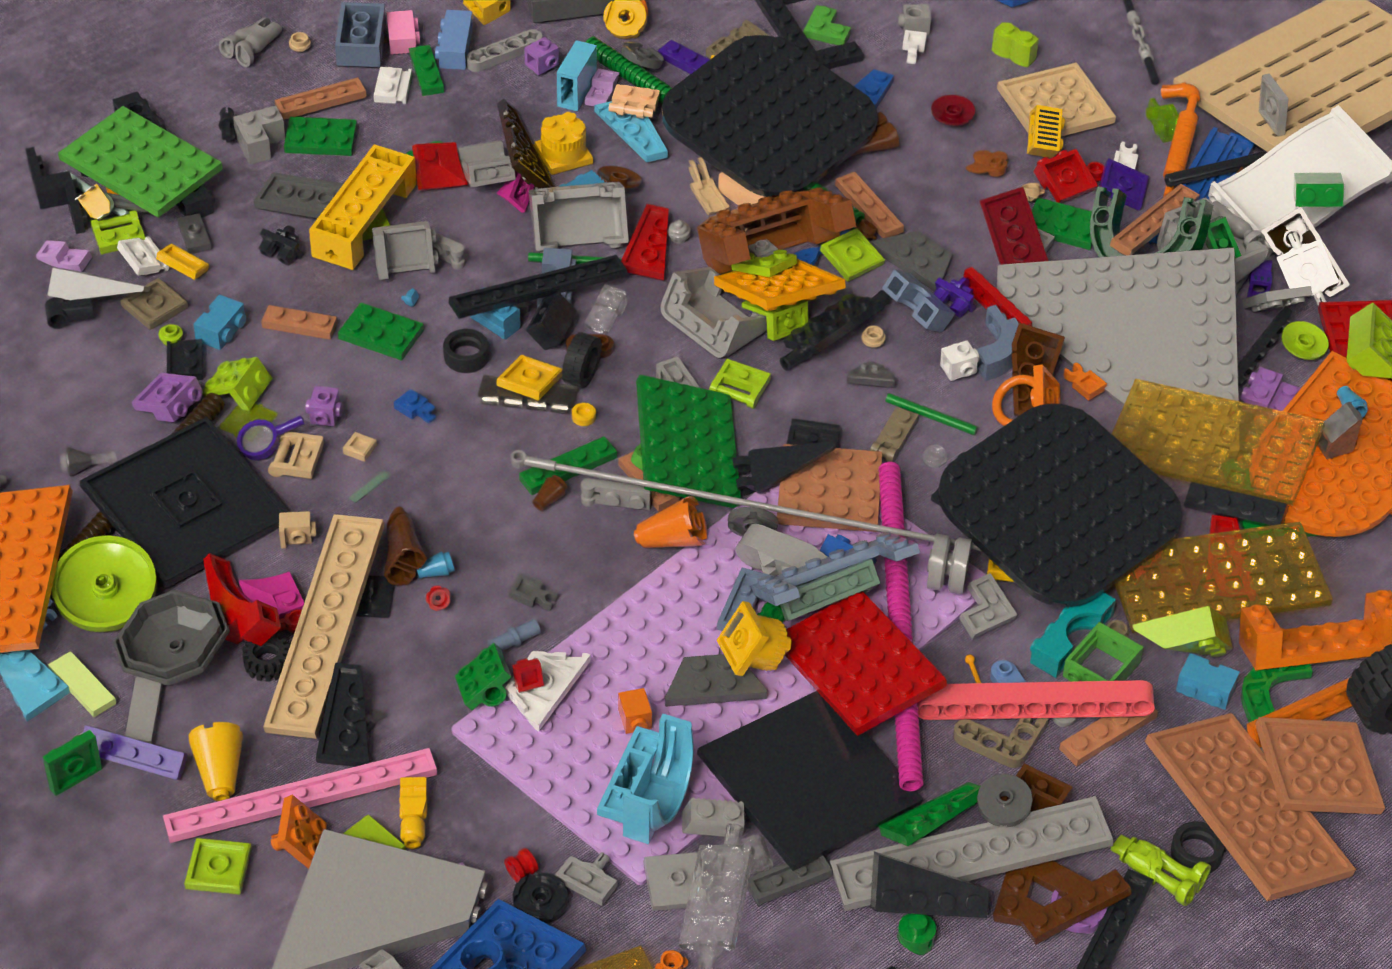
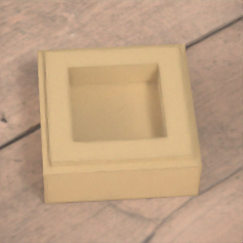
[343,432,377,462]

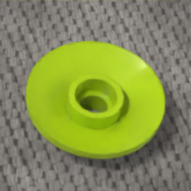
[1281,321,1329,360]

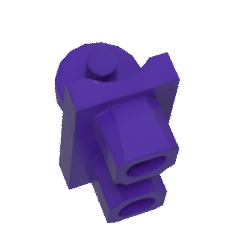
[934,277,976,318]

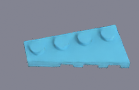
[594,101,668,163]
[0,650,70,722]

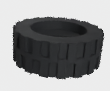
[562,332,602,389]

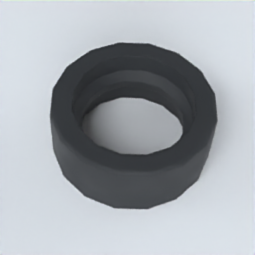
[443,328,489,373]
[1171,821,1225,873]

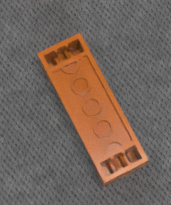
[1239,590,1392,670]

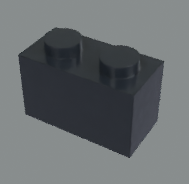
[526,292,577,350]

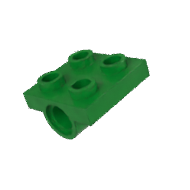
[455,643,511,710]

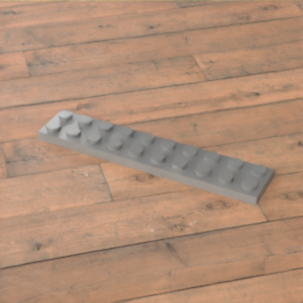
[830,796,1113,911]

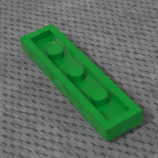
[519,436,617,496]

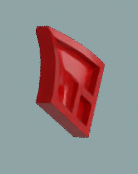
[412,142,468,191]

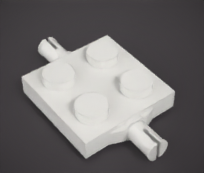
[1276,232,1339,305]

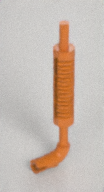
[1161,82,1200,197]

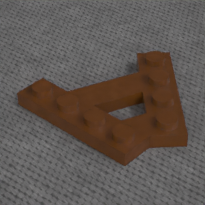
[993,860,1132,945]

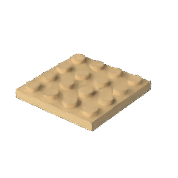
[997,62,1116,137]

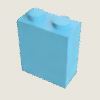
[557,40,597,111]

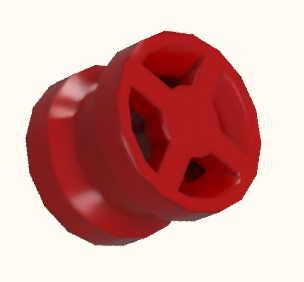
[504,848,538,883]

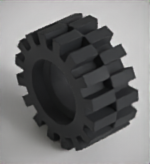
[242,633,290,682]

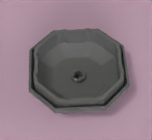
[113,590,230,685]

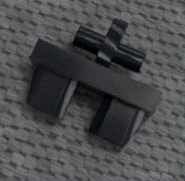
[258,225,304,266]

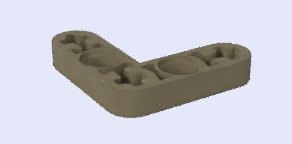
[953,718,1049,768]

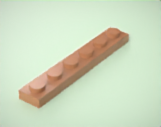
[1110,184,1200,255]

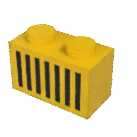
[1027,105,1065,158]

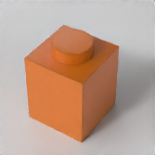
[618,688,652,734]

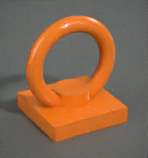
[992,364,1060,426]

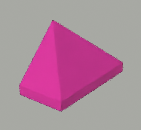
[496,171,534,213]

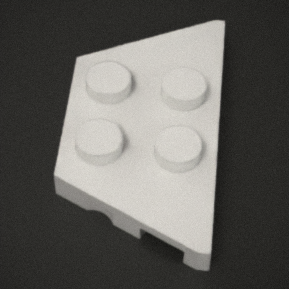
[505,651,591,731]

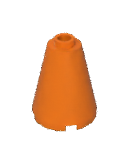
[634,496,707,548]

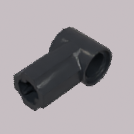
[45,297,94,329]

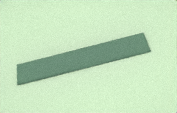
[349,470,390,503]

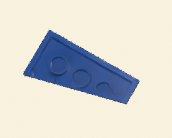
[854,69,894,109]

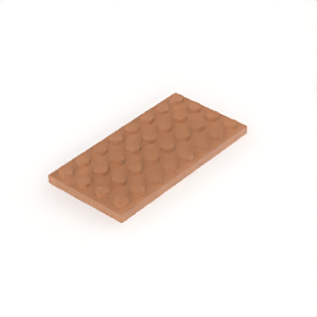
[1145,713,1356,902]

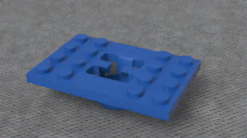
[430,899,586,969]

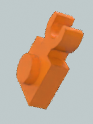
[1063,362,1107,401]

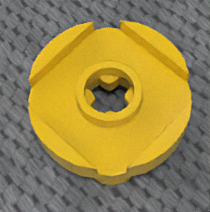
[603,0,647,39]

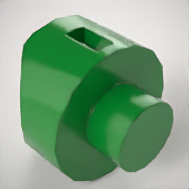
[897,913,936,955]

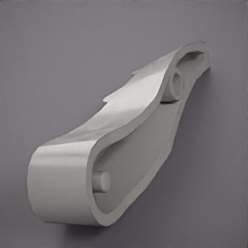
[735,524,872,593]

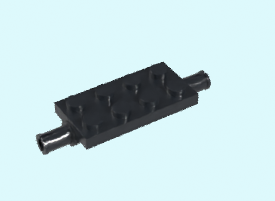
[779,290,890,371]

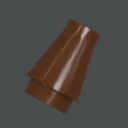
[532,475,568,511]

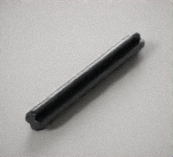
[1164,152,1266,187]

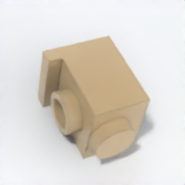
[279,511,316,549]

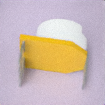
[75,184,114,219]

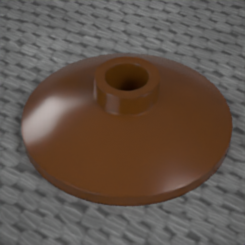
[597,165,642,189]

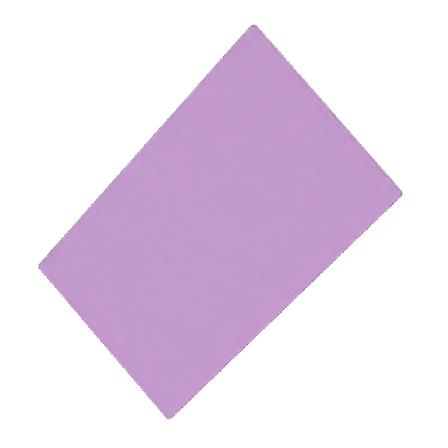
[452,482,986,885]

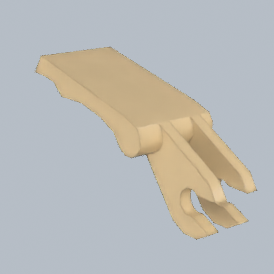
[688,157,730,216]

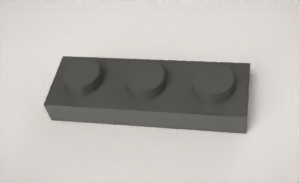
[745,856,832,906]

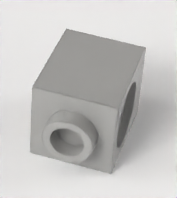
[898,4,931,35]

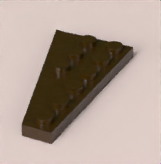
[497,98,555,189]

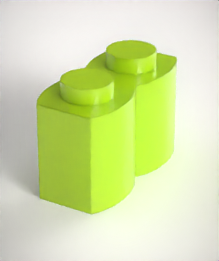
[992,22,1039,67]

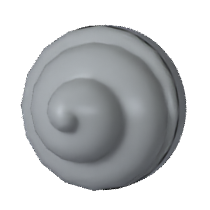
[668,220,691,244]

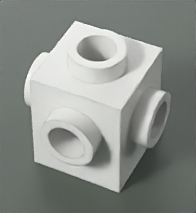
[940,340,980,381]

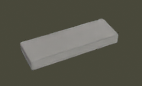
[125,677,163,744]

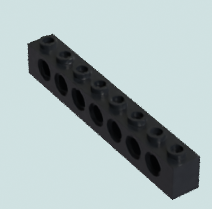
[112,91,215,218]

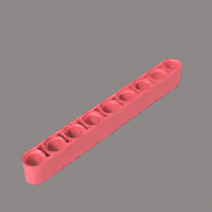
[917,680,1155,720]

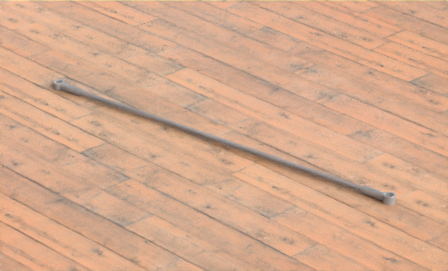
[511,450,981,551]

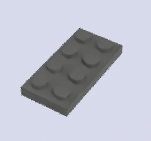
[254,172,344,218]

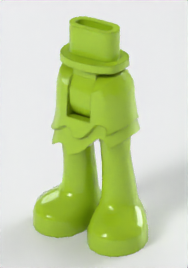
[1111,834,1211,906]

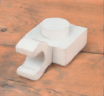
[902,30,927,64]

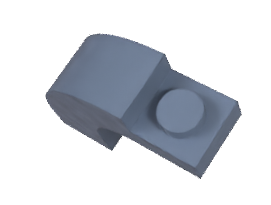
[976,305,1019,381]

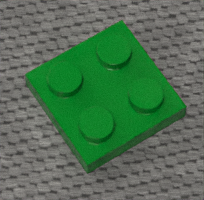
[42,730,102,797]

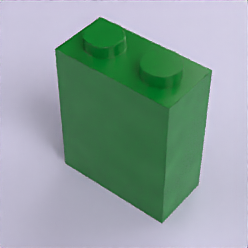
[1293,173,1344,207]

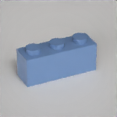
[435,10,473,70]

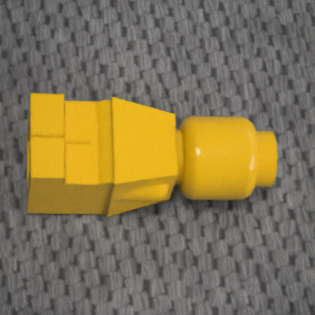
[399,777,428,849]

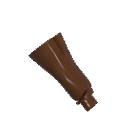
[850,111,900,157]
[384,506,427,586]

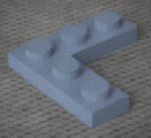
[717,567,775,631]

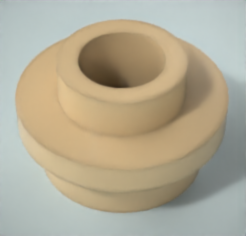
[289,32,311,52]
[861,326,885,347]

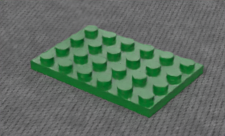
[636,374,741,508]

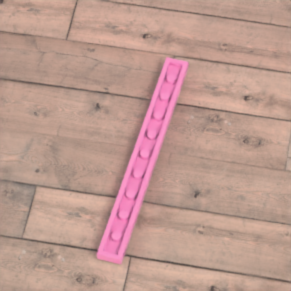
[163,748,437,843]

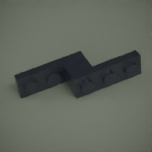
[25,147,88,234]

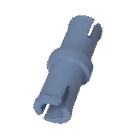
[487,618,541,651]

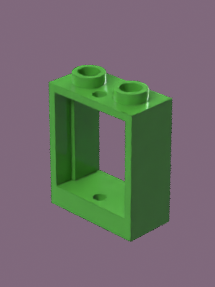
[1063,622,1143,682]

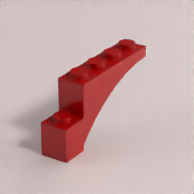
[203,553,281,646]

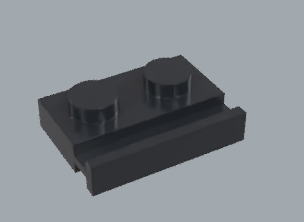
[167,339,203,380]
[787,418,840,448]

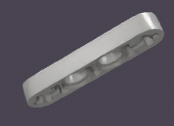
[466,29,542,72]

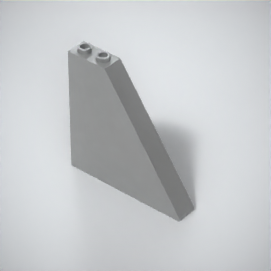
[272,829,489,969]

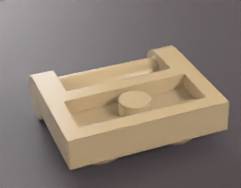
[268,431,324,479]

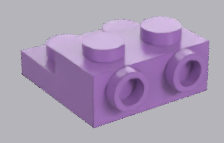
[1240,367,1301,422]
[132,373,203,422]

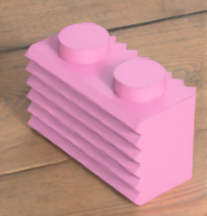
[386,10,420,55]

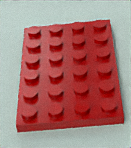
[785,591,947,736]

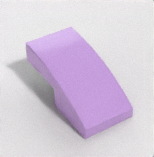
[585,69,619,106]
[36,240,92,272]

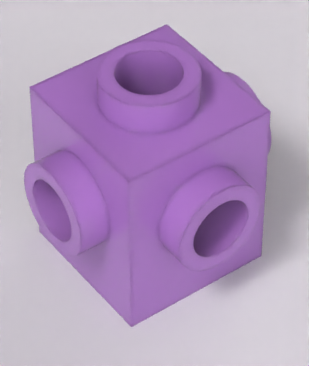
[524,37,559,75]
[306,386,342,426]

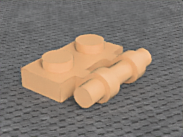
[609,84,660,119]

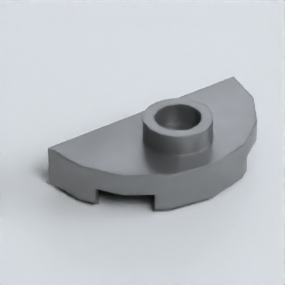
[846,362,895,388]

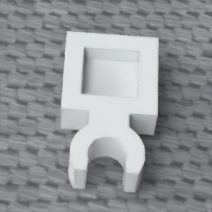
[1114,141,1138,170]

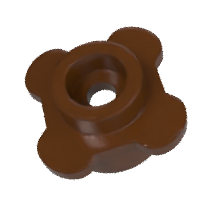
[855,219,877,240]

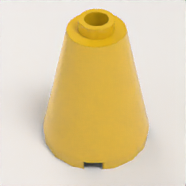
[188,722,243,801]

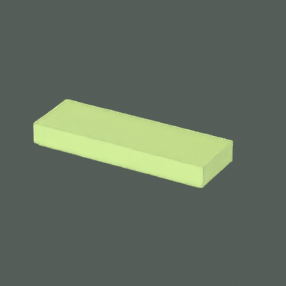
[48,651,116,717]

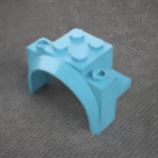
[597,714,694,844]

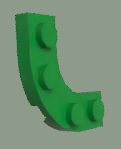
[1241,664,1313,722]

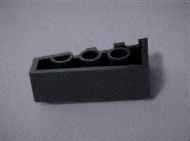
[870,851,989,918]

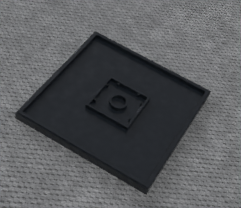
[80,417,290,589]
[697,691,923,871]

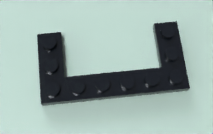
[755,0,864,69]

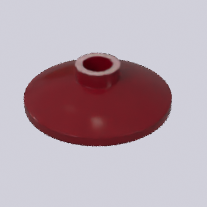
[931,95,975,126]

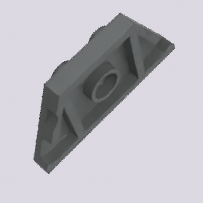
[871,231,952,292]
[665,654,767,707]

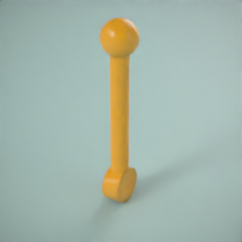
[965,654,981,683]

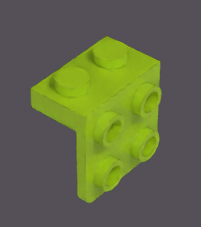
[202,357,273,411]

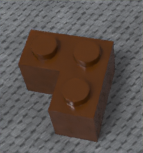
[1000,763,1073,812]

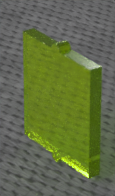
[219,404,277,443]

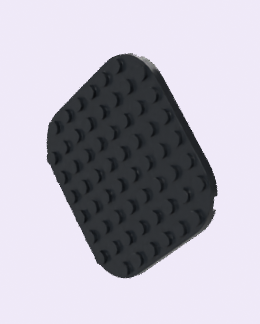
[662,35,878,197]
[938,404,1182,607]

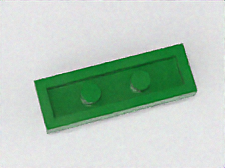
[409,45,444,96]

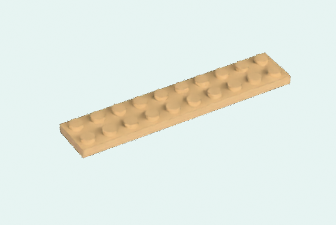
[263,514,385,739]

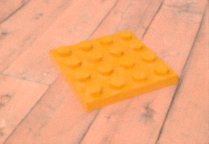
[714,259,846,311]

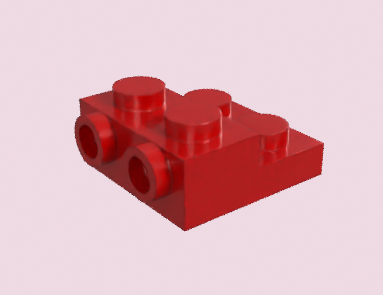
[1033,149,1098,203]

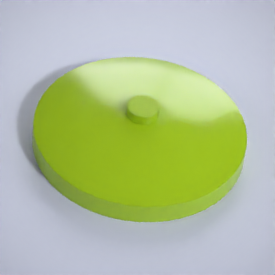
[51,535,157,632]

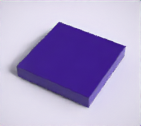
[1099,158,1149,211]

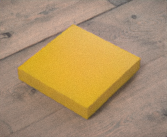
[497,354,563,401]

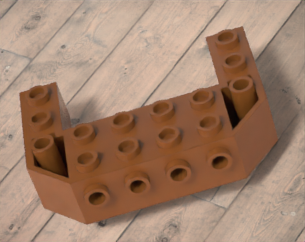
[697,188,856,274]

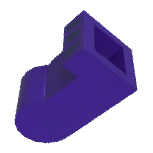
[1247,259,1272,297]

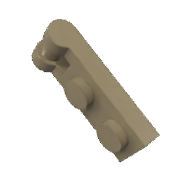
[870,407,919,462]

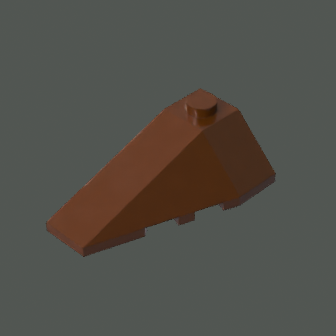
[1012,323,1065,416]

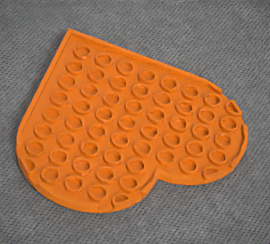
[1249,351,1392,537]

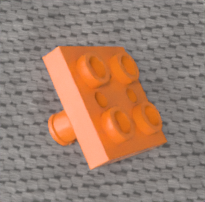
[271,794,327,869]

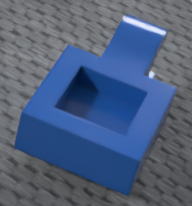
[394,389,436,423]

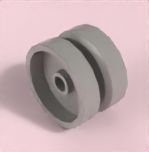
[927,533,972,595]

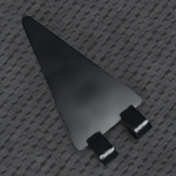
[732,442,836,496]

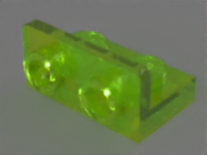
[1146,98,1179,143]

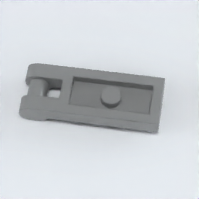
[432,232,465,270]
[581,479,651,510]

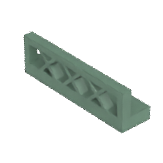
[780,559,880,621]

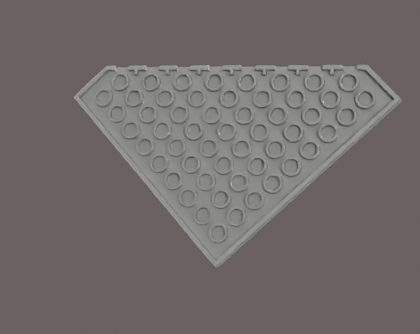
[997,248,1241,461]

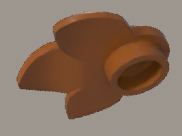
[965,150,1008,177]

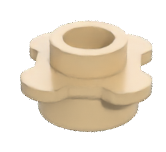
[1022,183,1045,201]

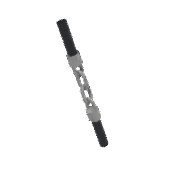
[1123,0,1159,84]

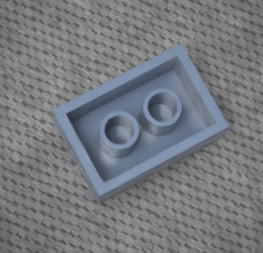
[335,2,386,67]

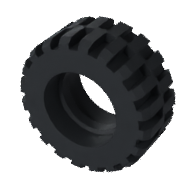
[1346,644,1392,734]

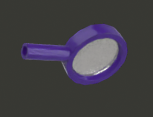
[237,415,305,461]

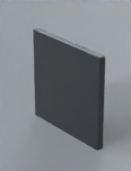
[356,575,395,618]

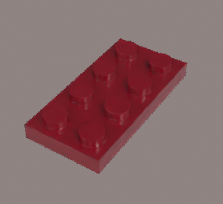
[979,187,1048,265]

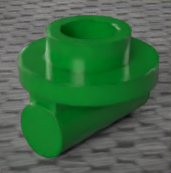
[757,602,785,623]

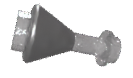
[60,447,117,477]

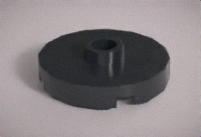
[512,872,569,923]

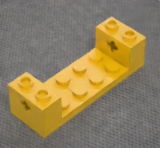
[309,144,417,270]

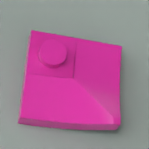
[238,572,304,619]

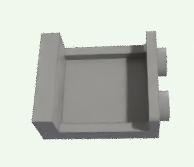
[458,140,516,187]
[372,221,438,280]

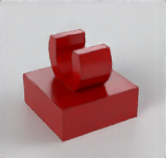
[512,658,544,693]

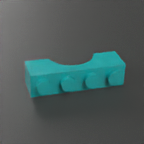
[1030,593,1116,678]

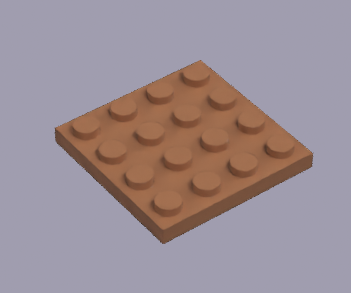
[777,444,882,532]
[1255,717,1385,814]

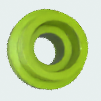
[158,324,183,346]

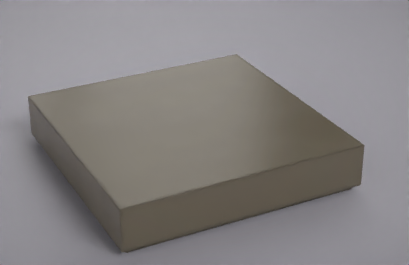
[120,278,188,330]

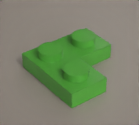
[803,5,851,45]

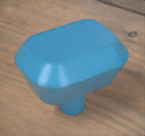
[401,288,419,307]

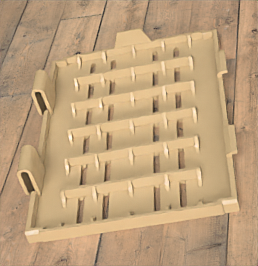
[1173,0,1392,152]

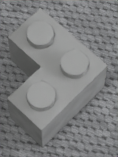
[233,106,285,165]

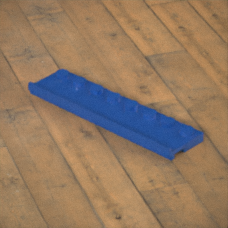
[1149,127,1255,244]

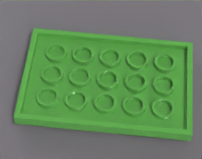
[58,106,223,218]

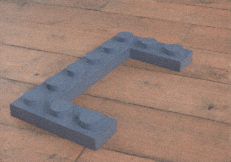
[751,532,920,606]

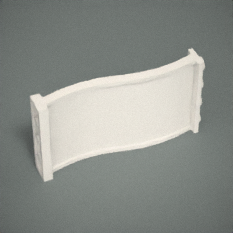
[1208,105,1392,259]

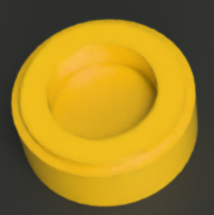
[572,403,596,426]

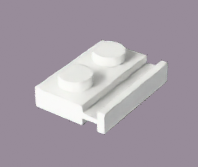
[374,67,412,104]
[117,236,169,276]

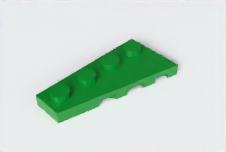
[879,782,981,846]

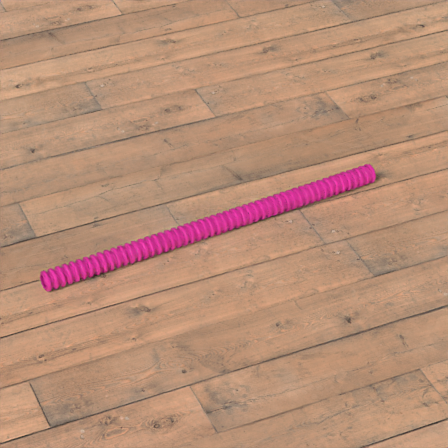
[878,462,924,791]

